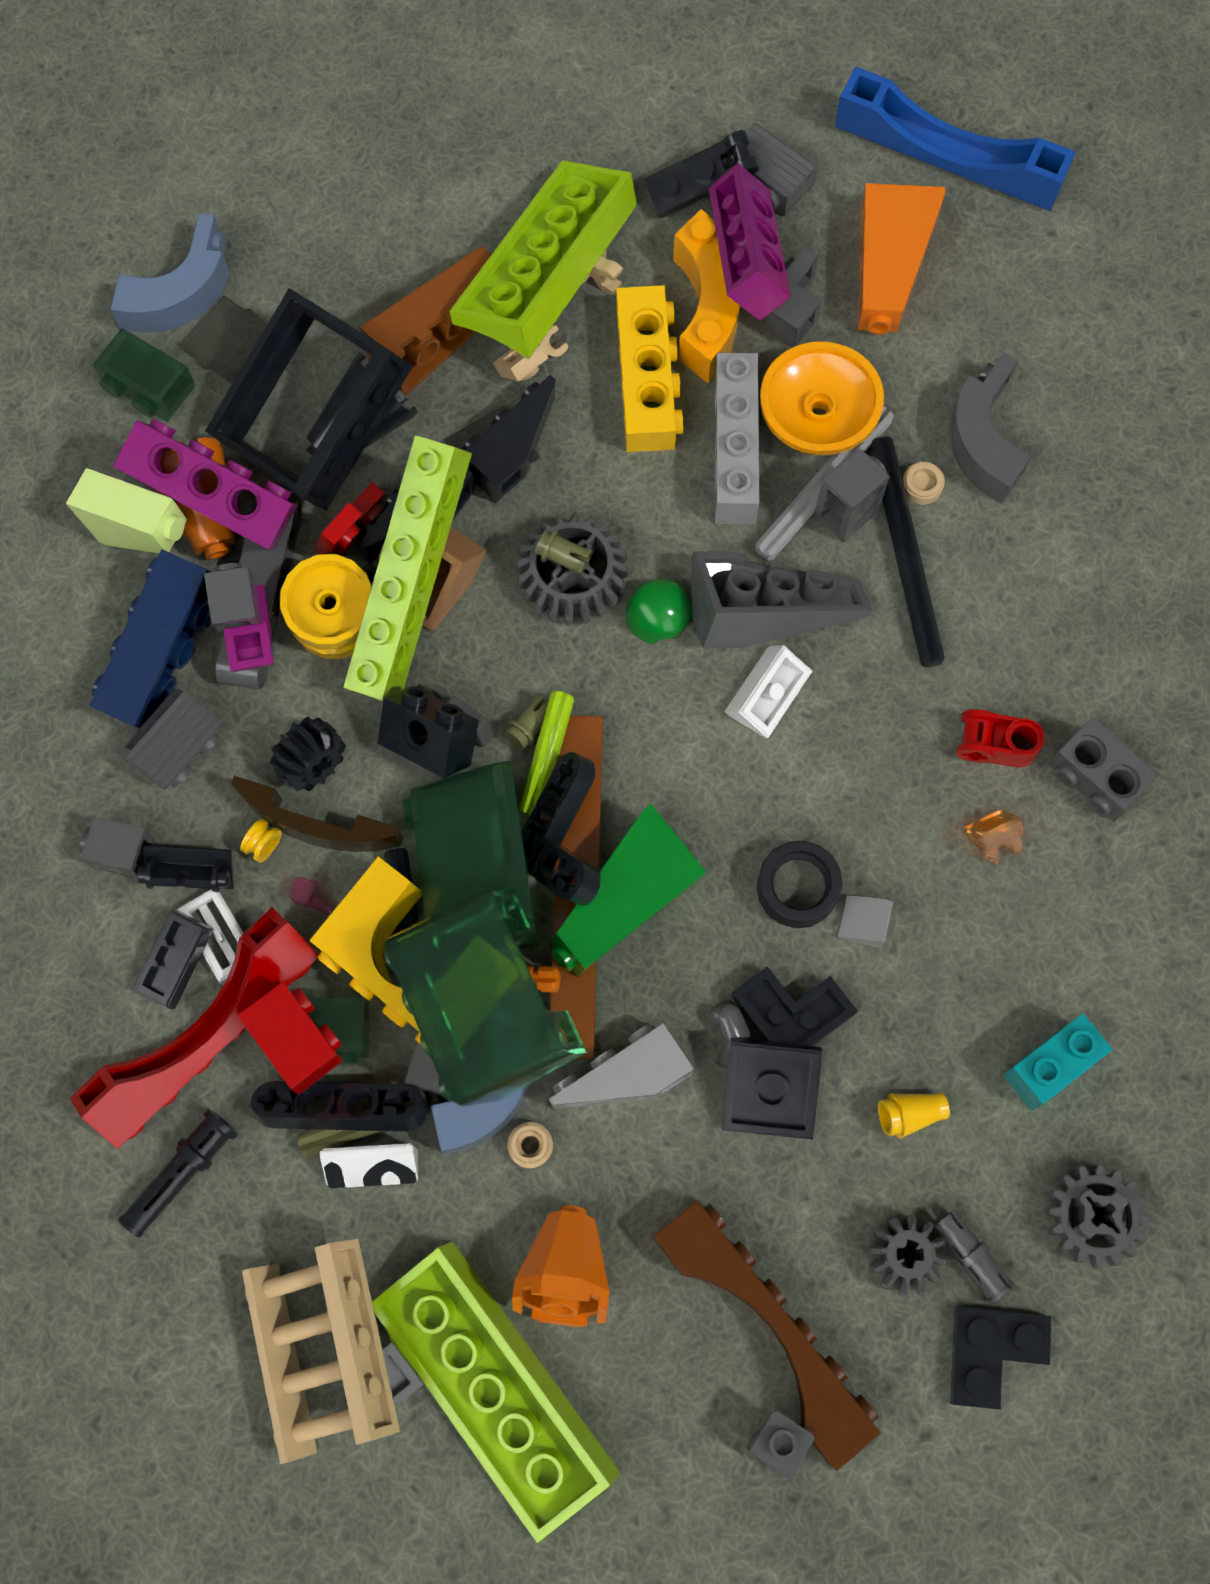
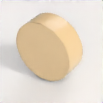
[903,462,945,505]

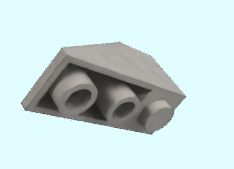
[549,1024,694,1110]

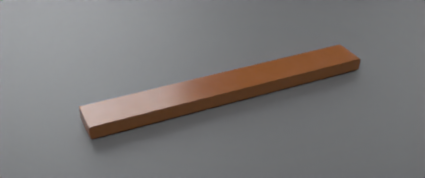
[549,715,603,1060]

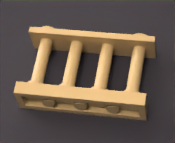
[242,1239,400,1464]

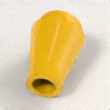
[878,1092,950,1139]

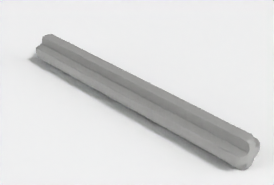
[755,405,894,561]

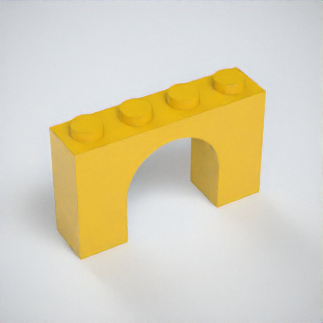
[309,856,522,1057]

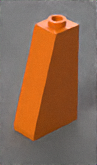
[858,183,945,335]

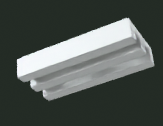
[177,889,244,985]

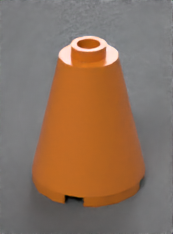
[151,437,235,560]

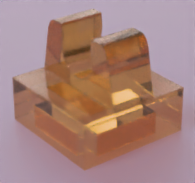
[964,809,1026,865]

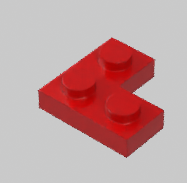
[314,482,384,556]

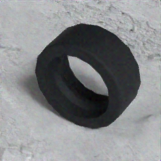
[757,840,843,928]

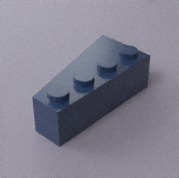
[89,549,211,728]

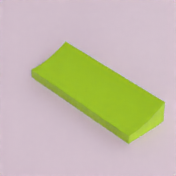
[449,160,637,359]
[372,1241,621,1543]

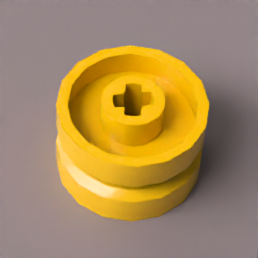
[280,554,372,659]

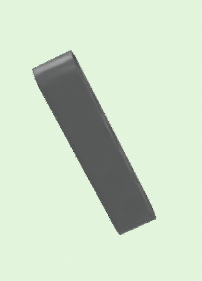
[216,496,302,690]

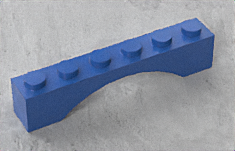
[835,66,1076,211]

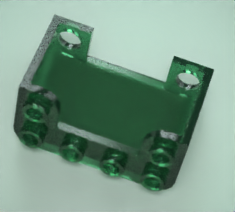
[384,885,587,1106]

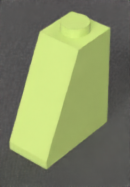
[66,468,187,553]

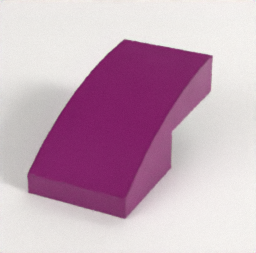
[224,584,275,673]

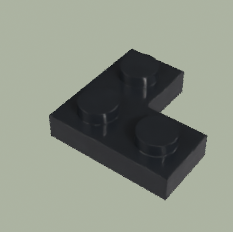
[731,966,858,1046]
[950,1306,1051,1410]

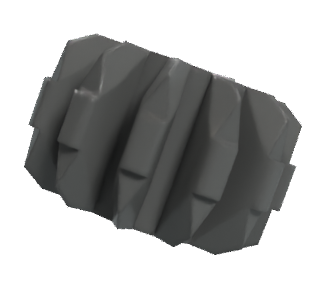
[866,1214,948,1296]

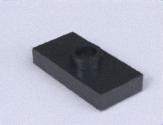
[133,909,214,1009]

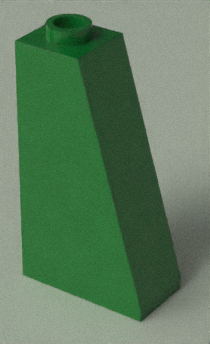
[550,804,707,977]

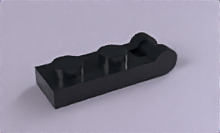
[644,130,759,218]

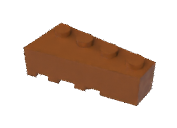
[360,246,491,396]

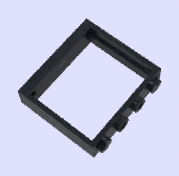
[205,288,413,511]

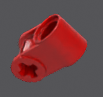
[956,709,1045,768]

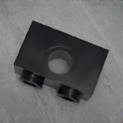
[377,686,479,778]

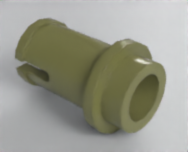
[535,530,592,575]
[504,695,549,750]

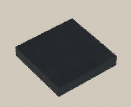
[722,1038,823,1140]

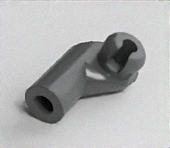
[710,1003,750,1069]

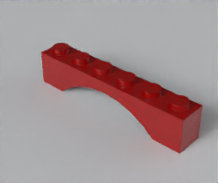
[69,907,319,1149]

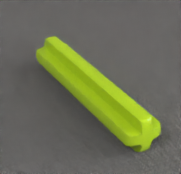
[519,691,574,815]

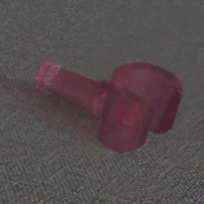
[290,877,336,916]

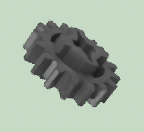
[1045,1164,1151,1268]

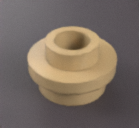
[507,1122,553,1169]

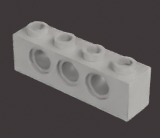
[714,353,759,524]

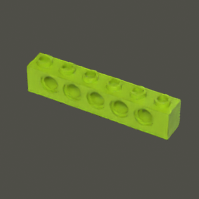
[343,435,472,701]

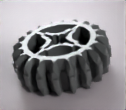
[515,512,629,626]

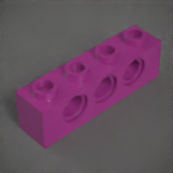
[709,163,791,320]
[113,418,298,550]

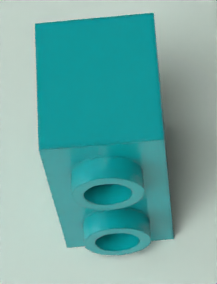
[1002,1013,1113,1111]

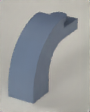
[110,213,230,333]
[431,999,532,1155]

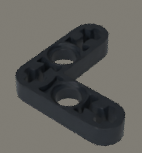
[513,752,601,906]

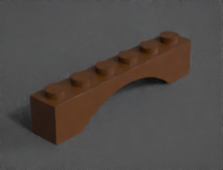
[653,1201,881,1471]

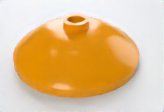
[760,341,884,455]

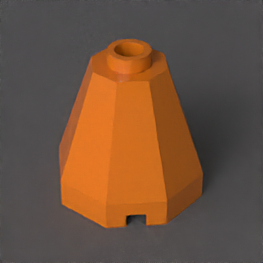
[512,1205,610,1327]

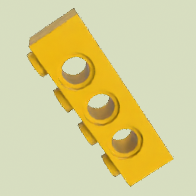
[616,285,683,452]

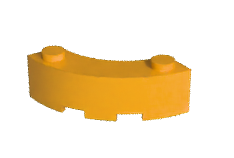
[673,209,740,384]

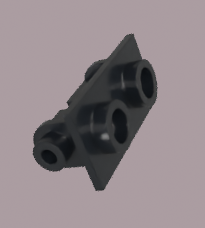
[138,845,234,892]

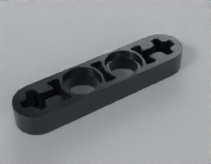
[251,1081,428,1132]

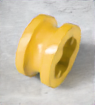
[240,819,282,863]

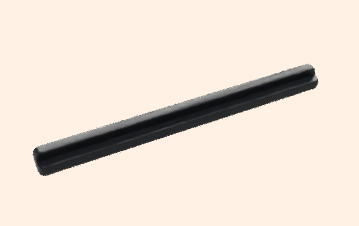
[870,436,945,668]

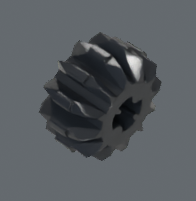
[270,716,346,792]

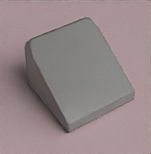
[837,895,893,948]

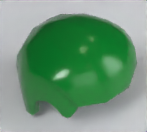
[626,578,692,644]

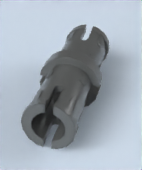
[932,1209,1015,1304]

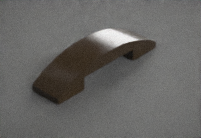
[231,776,403,852]

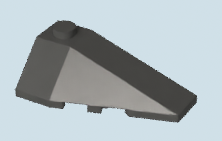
[691,551,872,649]

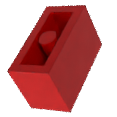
[237,982,343,1095]

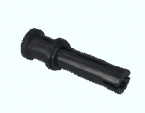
[118,1108,239,1238]

